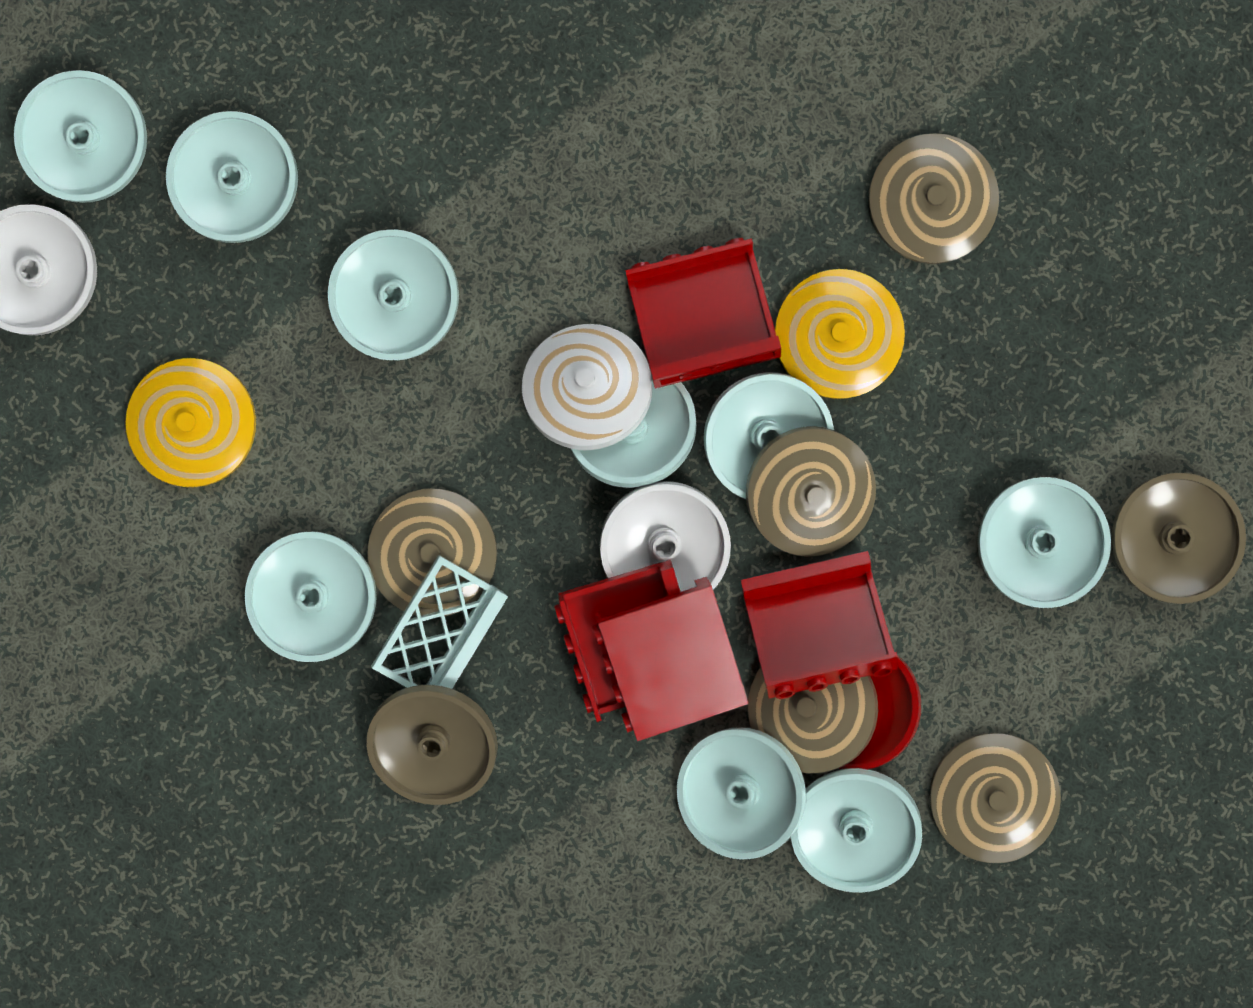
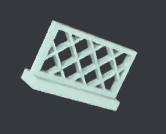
[371,555,508,689]

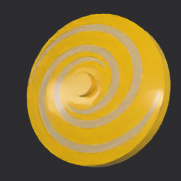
[775,269,905,399]
[126,358,256,487]

